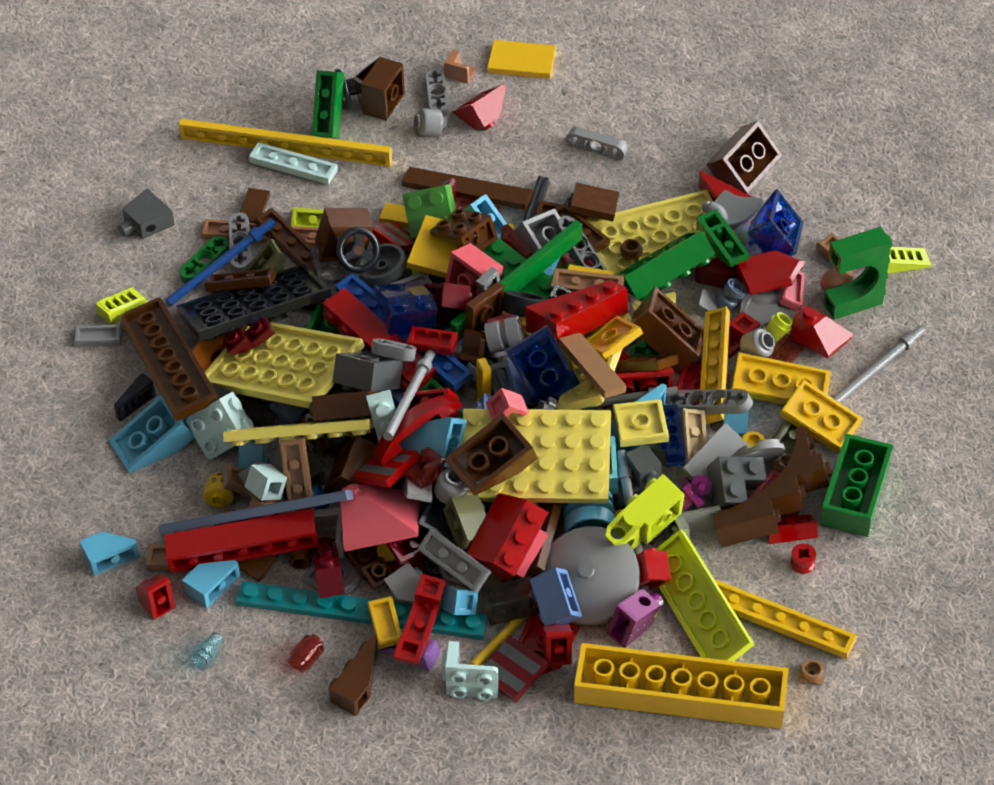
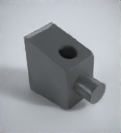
[118,188,175,239]

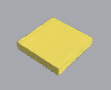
[613,399,669,447]

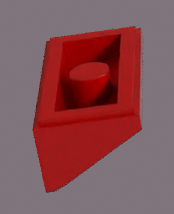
[767,514,818,544]

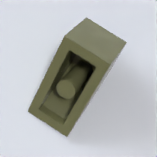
[443,494,486,551]

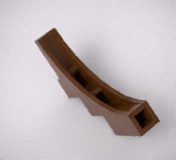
[713,426,832,547]

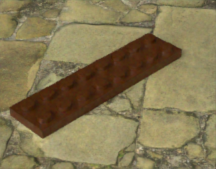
[118,297,219,422]

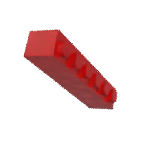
[323,287,437,393]
[164,508,319,573]

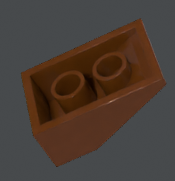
[444,413,538,496]

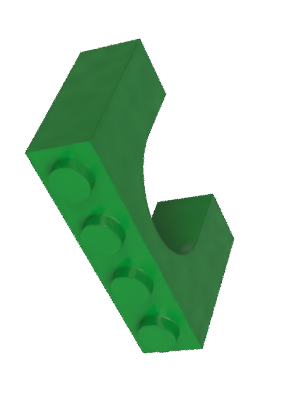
[823,226,893,320]

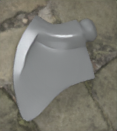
[702,190,764,229]
[739,291,780,328]

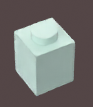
[245,464,287,501]

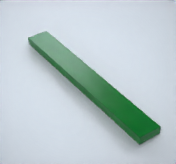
[450,220,582,342]

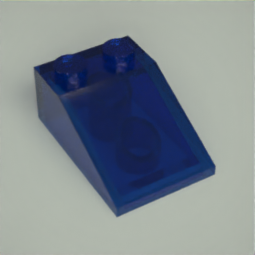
[748,189,804,256]
[374,282,438,335]
[505,325,580,406]

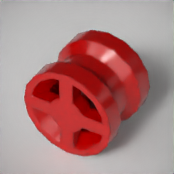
[790,543,816,574]

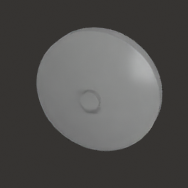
[539,526,640,626]

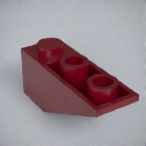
[313,537,345,598]

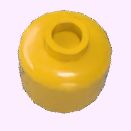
[203,472,235,508]

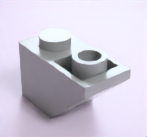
[384,562,423,605]

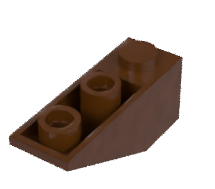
[328,634,378,716]

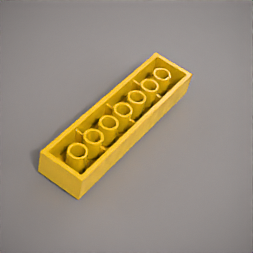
[574,643,789,729]

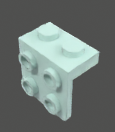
[186,392,254,459]
[442,641,498,701]

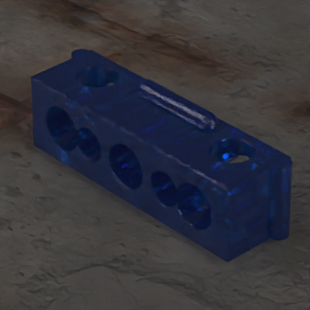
[661,404,685,466]

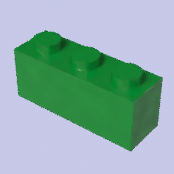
[312,70,344,138]

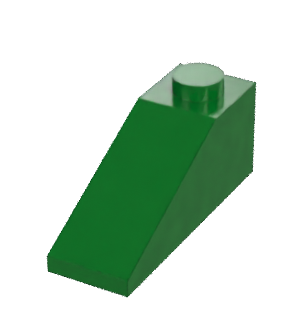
[696,209,751,267]

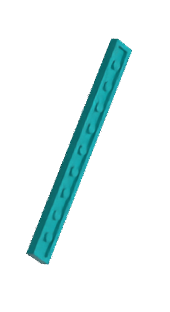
[236,581,488,640]

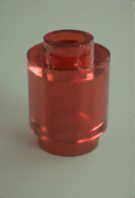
[288,634,325,673]

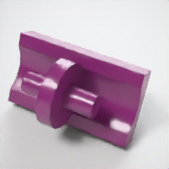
[680,474,712,512]

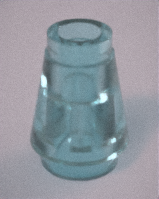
[191,632,224,669]

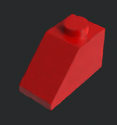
[135,575,175,620]
[543,624,572,666]

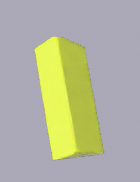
[290,207,324,228]

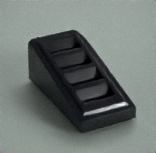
[114,373,156,421]

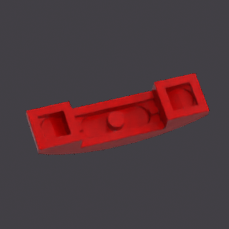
[373,394,462,465]
[393,574,446,666]

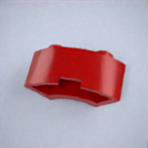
[636,548,671,590]

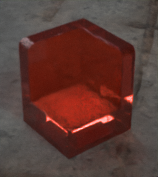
[404,447,445,489]

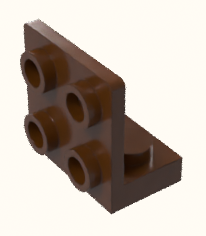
[430,208,498,251]

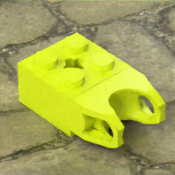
[605,474,684,550]

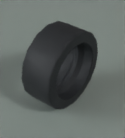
[502,291,548,317]

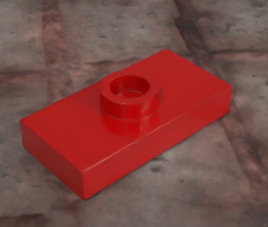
[406,326,459,356]

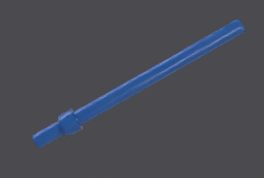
[165,218,276,306]

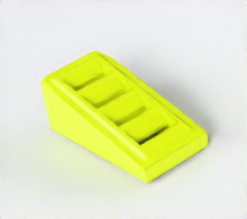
[887,247,931,274]
[95,287,147,325]

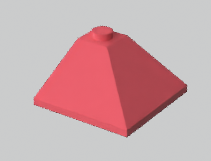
[341,484,421,552]

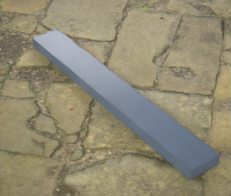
[158,490,354,535]

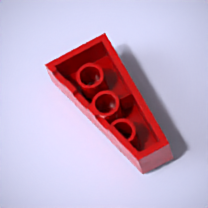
[525,280,628,348]

